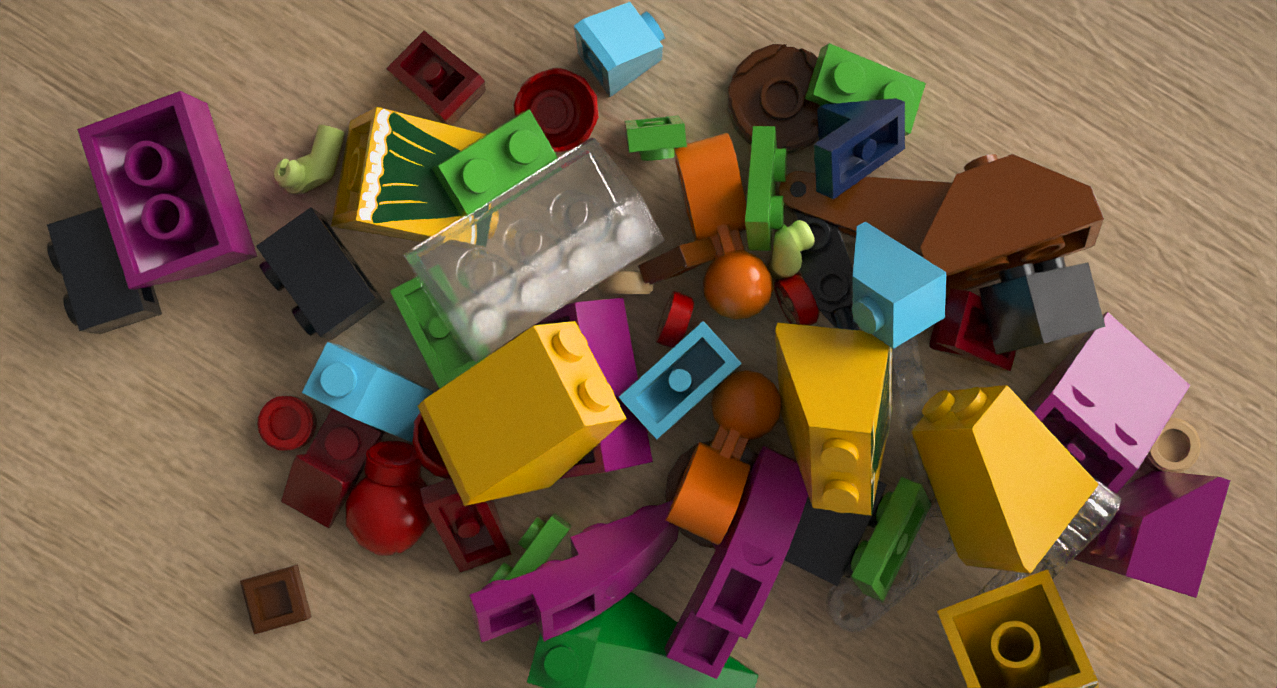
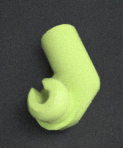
[274,125,345,194]
[768,220,815,280]

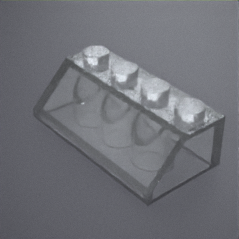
[403,138,665,362]

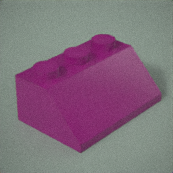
[77,91,258,290]
[502,298,653,479]
[1069,470,1231,598]

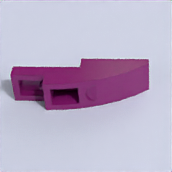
[664,446,808,679]
[469,500,679,643]

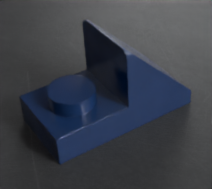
[814,98,905,199]

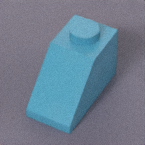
[574,2,665,97]
[852,222,946,349]
[619,321,742,440]
[302,342,434,442]

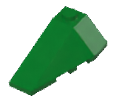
[527,592,758,688]

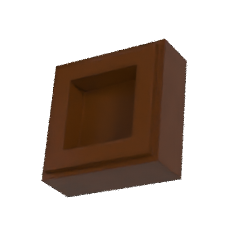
[638,237,717,285]
[240,564,312,635]

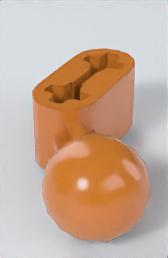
[674,133,773,320]
[665,370,782,545]

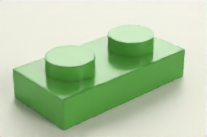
[805,43,926,136]
[432,109,558,217]
[625,115,687,161]
[745,126,787,251]
[390,266,487,389]
[851,477,932,603]
[488,513,572,584]

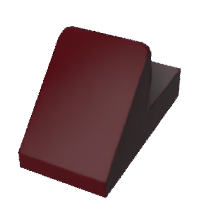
[386,30,486,126]
[929,288,1017,372]
[281,408,385,528]
[420,478,512,573]

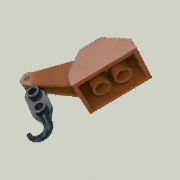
[779,154,1104,330]

